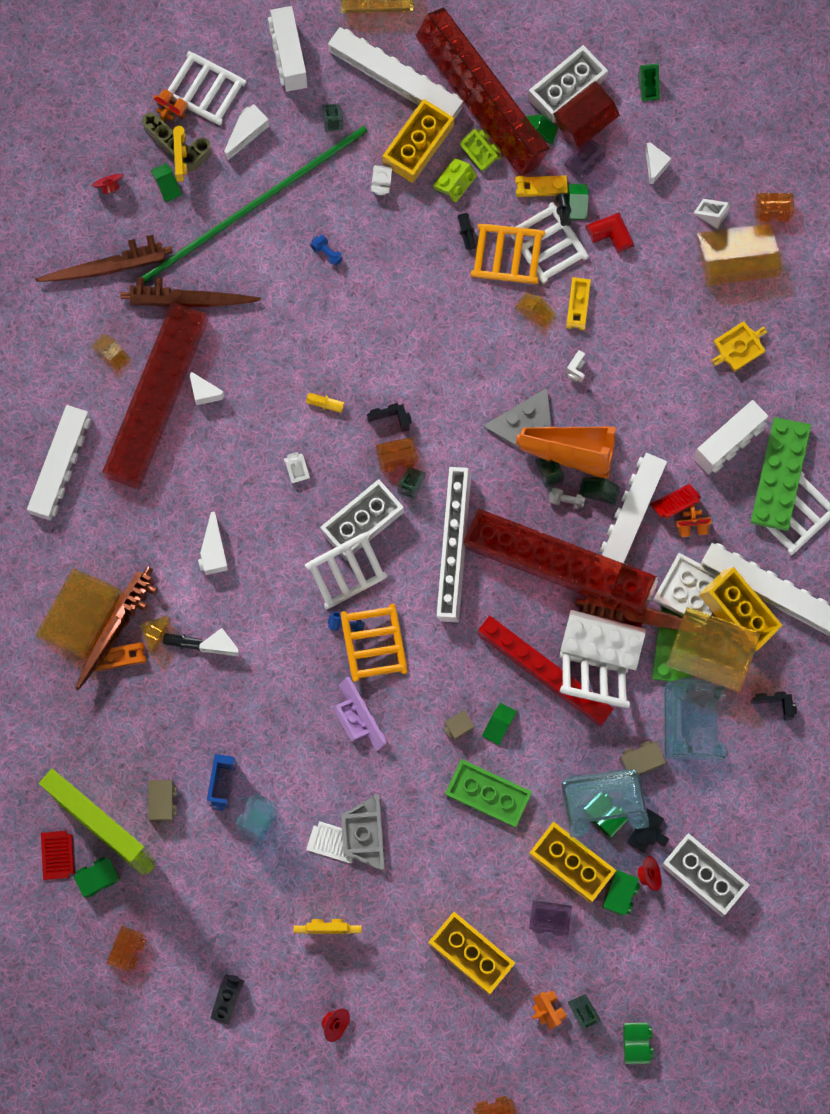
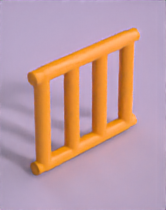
[470,224,545,284]
[340,604,408,682]

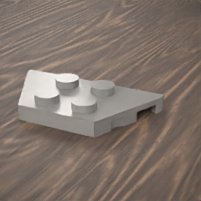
[484,389,551,449]
[341,794,384,871]

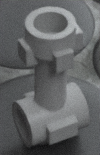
[548,488,585,509]

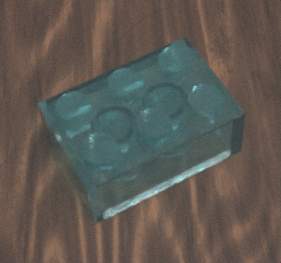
[235,793,279,846]

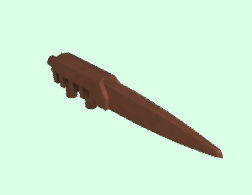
[35,235,173,282]
[120,277,261,307]
[75,566,158,691]
[575,595,717,636]

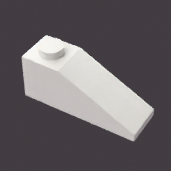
[224,104,269,160]
[198,512,228,575]

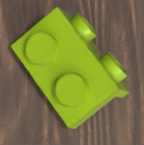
[433,158,477,203]

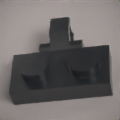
[627,808,669,853]

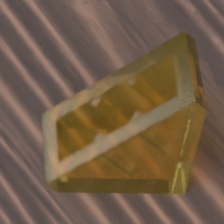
[515,293,556,329]
[91,334,131,372]
[140,616,171,655]

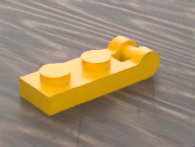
[173,126,187,182]
[515,175,568,197]
[566,277,591,331]

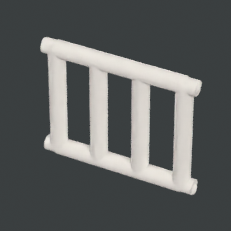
[168,51,247,125]
[510,202,589,284]
[766,471,830,556]
[305,532,388,610]
[560,652,630,708]

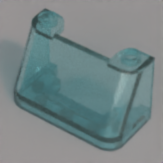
[664,677,726,761]
[562,769,649,837]

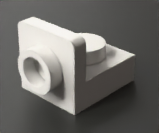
[371,165,392,195]
[566,350,586,383]
[284,452,310,483]

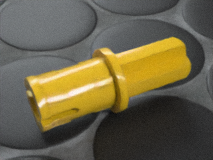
[306,393,344,413]

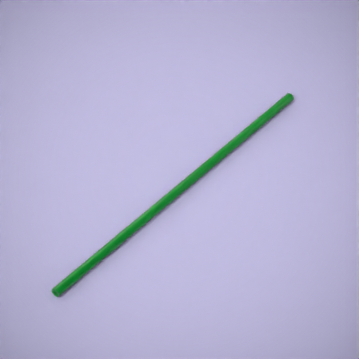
[142,126,368,284]

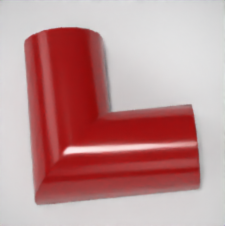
[585,212,634,253]

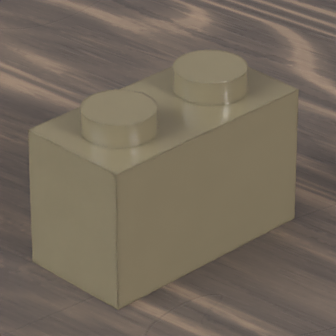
[619,740,666,780]
[148,780,177,822]

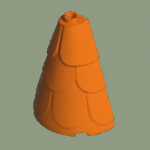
[516,426,616,479]

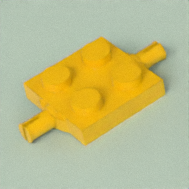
[711,321,768,372]
[294,919,362,934]

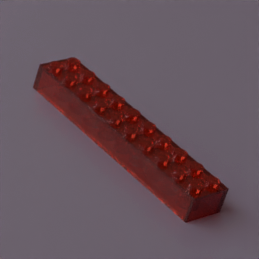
[416,7,550,176]
[102,302,208,490]
[463,508,658,617]

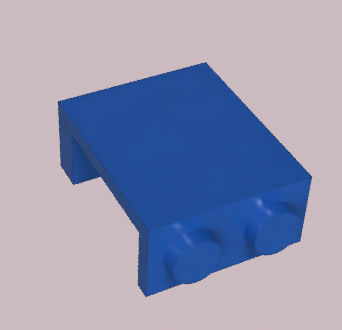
[207,754,237,811]

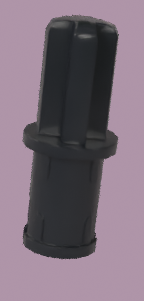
[556,194,571,227]
[457,213,476,251]
[163,633,202,651]

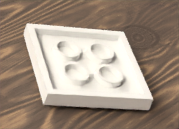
[653,553,719,627]

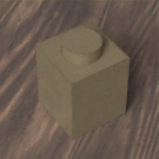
[443,710,475,741]

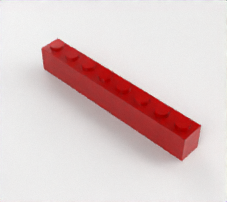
[477,615,614,727]

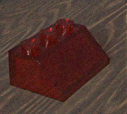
[553,81,620,148]

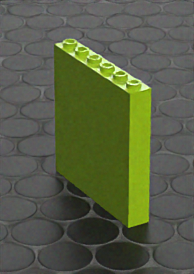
[38,768,156,875]

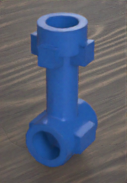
[310,234,343,266]
[328,611,365,632]

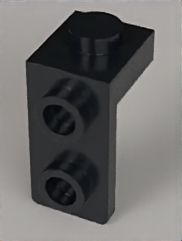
[367,403,412,432]
[751,691,797,721]
[211,974,245,1025]

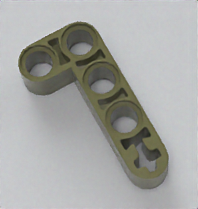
[142,112,211,172]

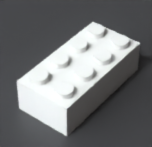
[268,6,307,92]
[528,45,608,124]
[693,400,768,475]
[320,479,404,561]
[560,610,646,670]
[661,833,750,917]

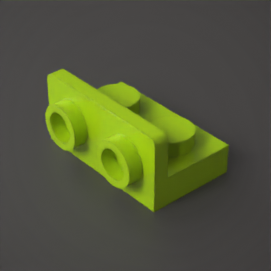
[459,129,503,171]

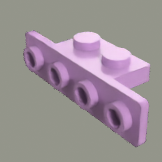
[333,677,387,751]

